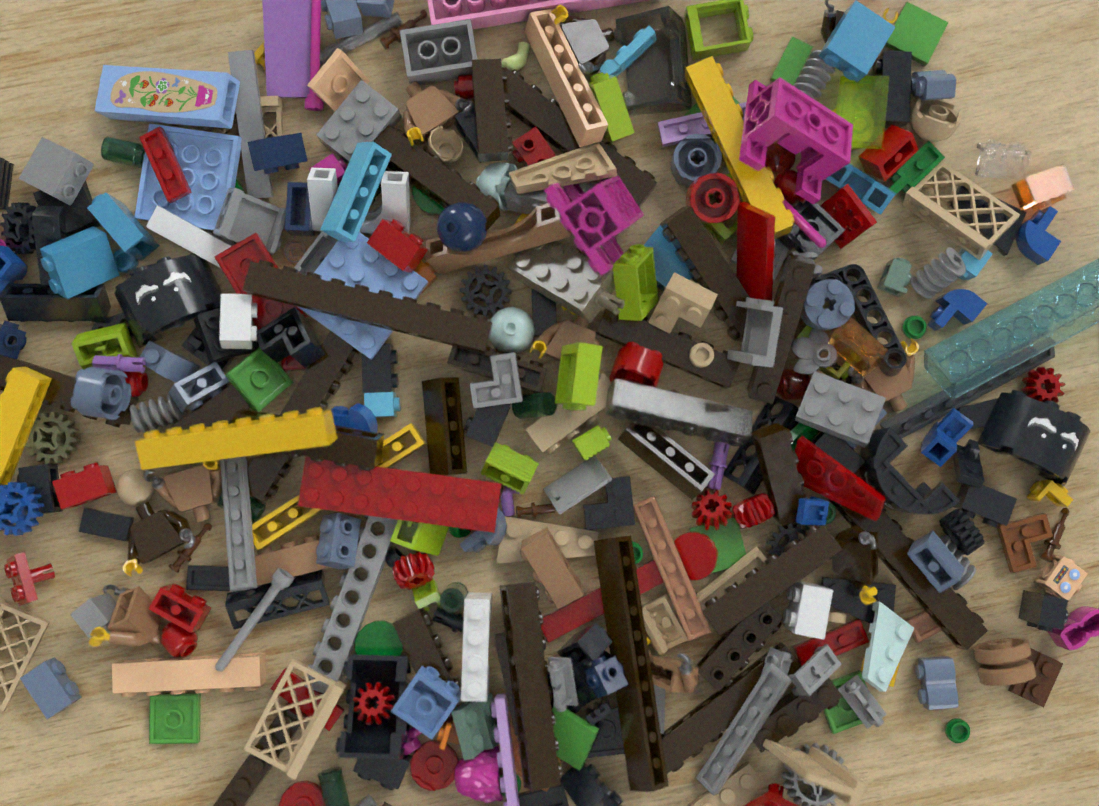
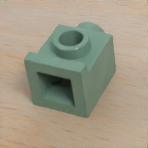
[877,258,912,297]

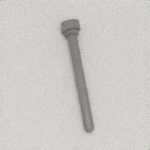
[215,568,294,671]

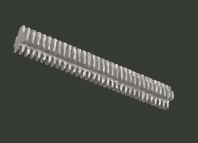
[320,11,403,65]

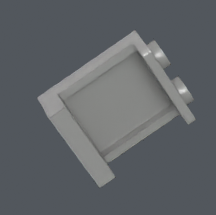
[19,137,94,205]
[213,188,286,255]
[727,298,783,367]

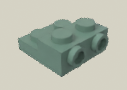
[452,692,500,760]

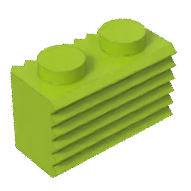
[572,425,612,461]
[481,442,539,495]

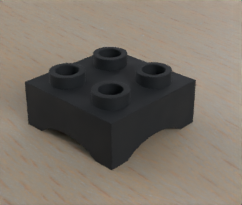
[33,181,101,237]
[193,308,259,364]

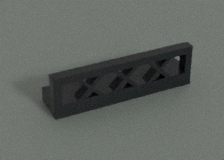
[723,396,799,494]
[225,569,330,630]

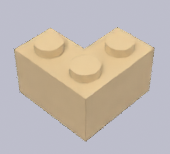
[648,272,718,334]

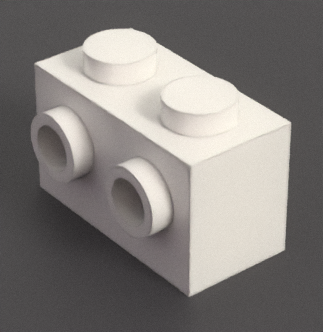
[220,294,257,349]

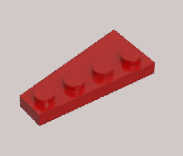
[795,436,886,521]

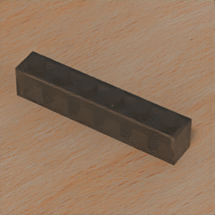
[605,378,753,447]

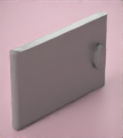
[543,456,612,515]

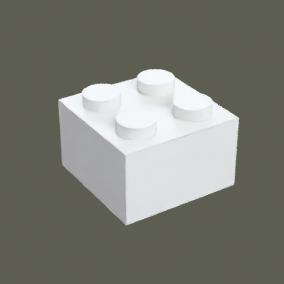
[782,581,833,639]

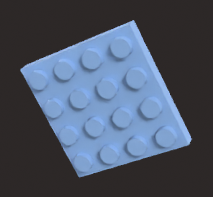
[134,124,242,231]
[298,232,429,360]

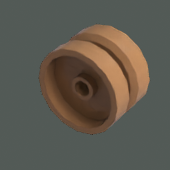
[973,638,1036,686]

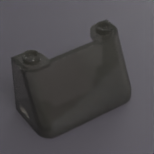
[614,6,692,115]

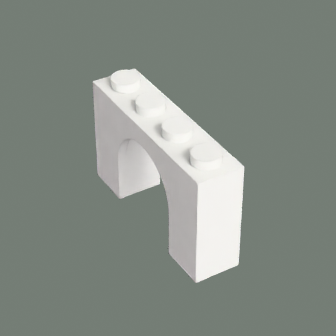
[307,167,411,235]
[461,592,492,702]

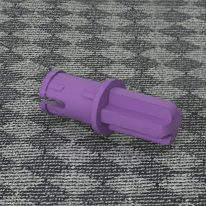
[92,354,146,373]
[707,441,730,490]

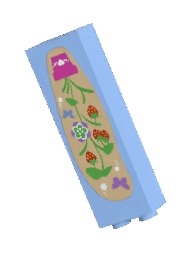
[95,65,240,129]

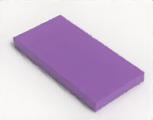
[262,0,311,98]

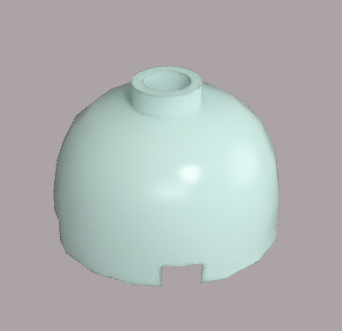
[476,162,518,211]
[489,307,535,354]

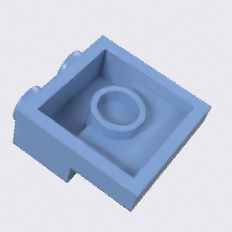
[391,666,461,739]

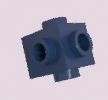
[0,320,27,359]
[585,656,628,699]

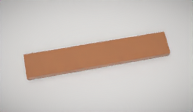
[633,496,712,641]

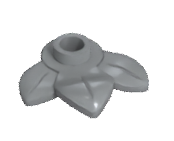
[791,328,838,375]

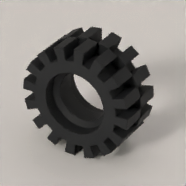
[939,509,985,556]

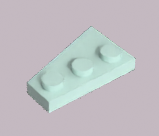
[862,601,914,692]

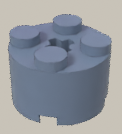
[670,134,722,188]
[800,279,855,330]
[71,367,131,420]

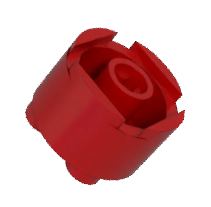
[686,173,739,223]
[609,342,663,397]

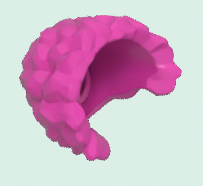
[454,746,503,803]

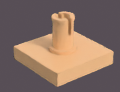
[307,48,370,112]

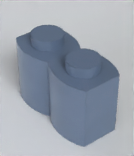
[911,70,956,101]
[915,656,958,710]

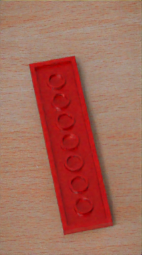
[298,457,502,533]

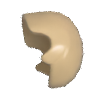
[427,126,464,164]
[117,469,155,507]

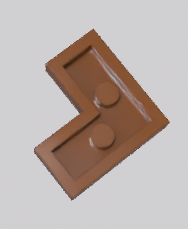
[997,513,1053,573]

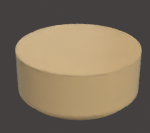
[689,343,714,368]
[828,612,846,624]

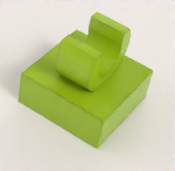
[412,578,441,612]

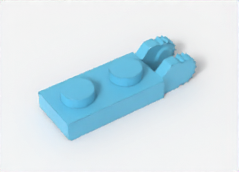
[600,26,657,77]

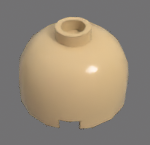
[911,99,963,142]

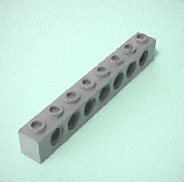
[304,515,398,694]

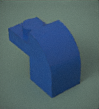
[1016,206,1061,265]
[0,246,28,295]
[928,289,988,331]
[331,403,378,432]
[921,408,973,467]

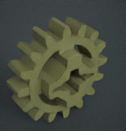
[25,412,80,464]

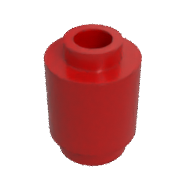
[454,74,474,100]

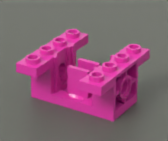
[739,77,853,204]
[544,175,644,276]

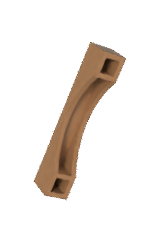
[426,203,572,275]

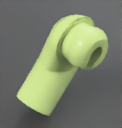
[501,42,530,71]

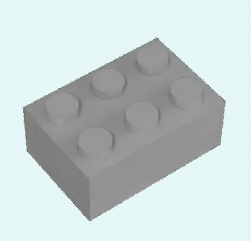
[400,19,477,85]
[316,80,402,164]
[795,371,886,448]

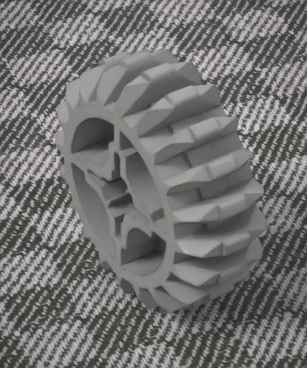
[782,743,848,806]

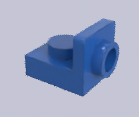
[796,496,829,525]

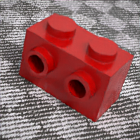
[858,125,919,182]
[511,127,556,167]
[367,219,428,273]
[52,462,117,509]
[148,583,212,633]

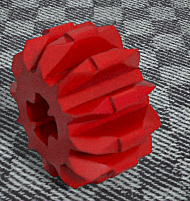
[1021,366,1066,403]
[692,489,732,531]
[732,493,775,528]
[392,552,435,590]
[353,682,395,725]

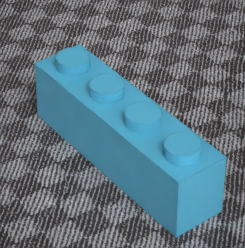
[320,142,392,242]

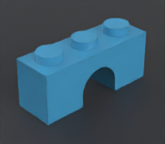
[826,163,896,215]

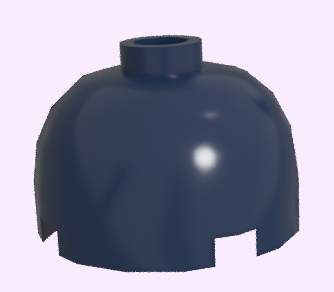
[437,202,487,252]

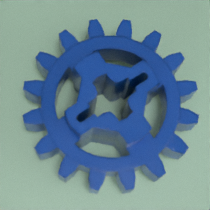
[0,482,44,536]

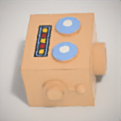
[1034,554,1088,601]

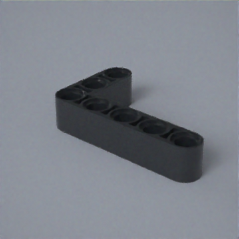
[810,264,907,376]

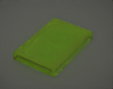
[836,76,890,149]

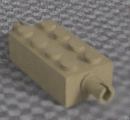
[509,241,625,323]

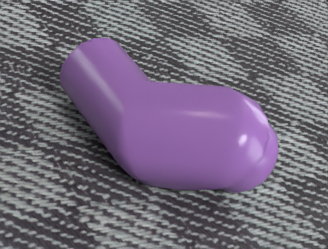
[501,486,520,516]

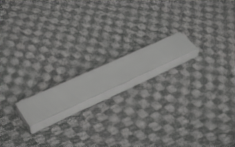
[228,50,273,199]
[220,456,257,592]
[696,664,792,796]

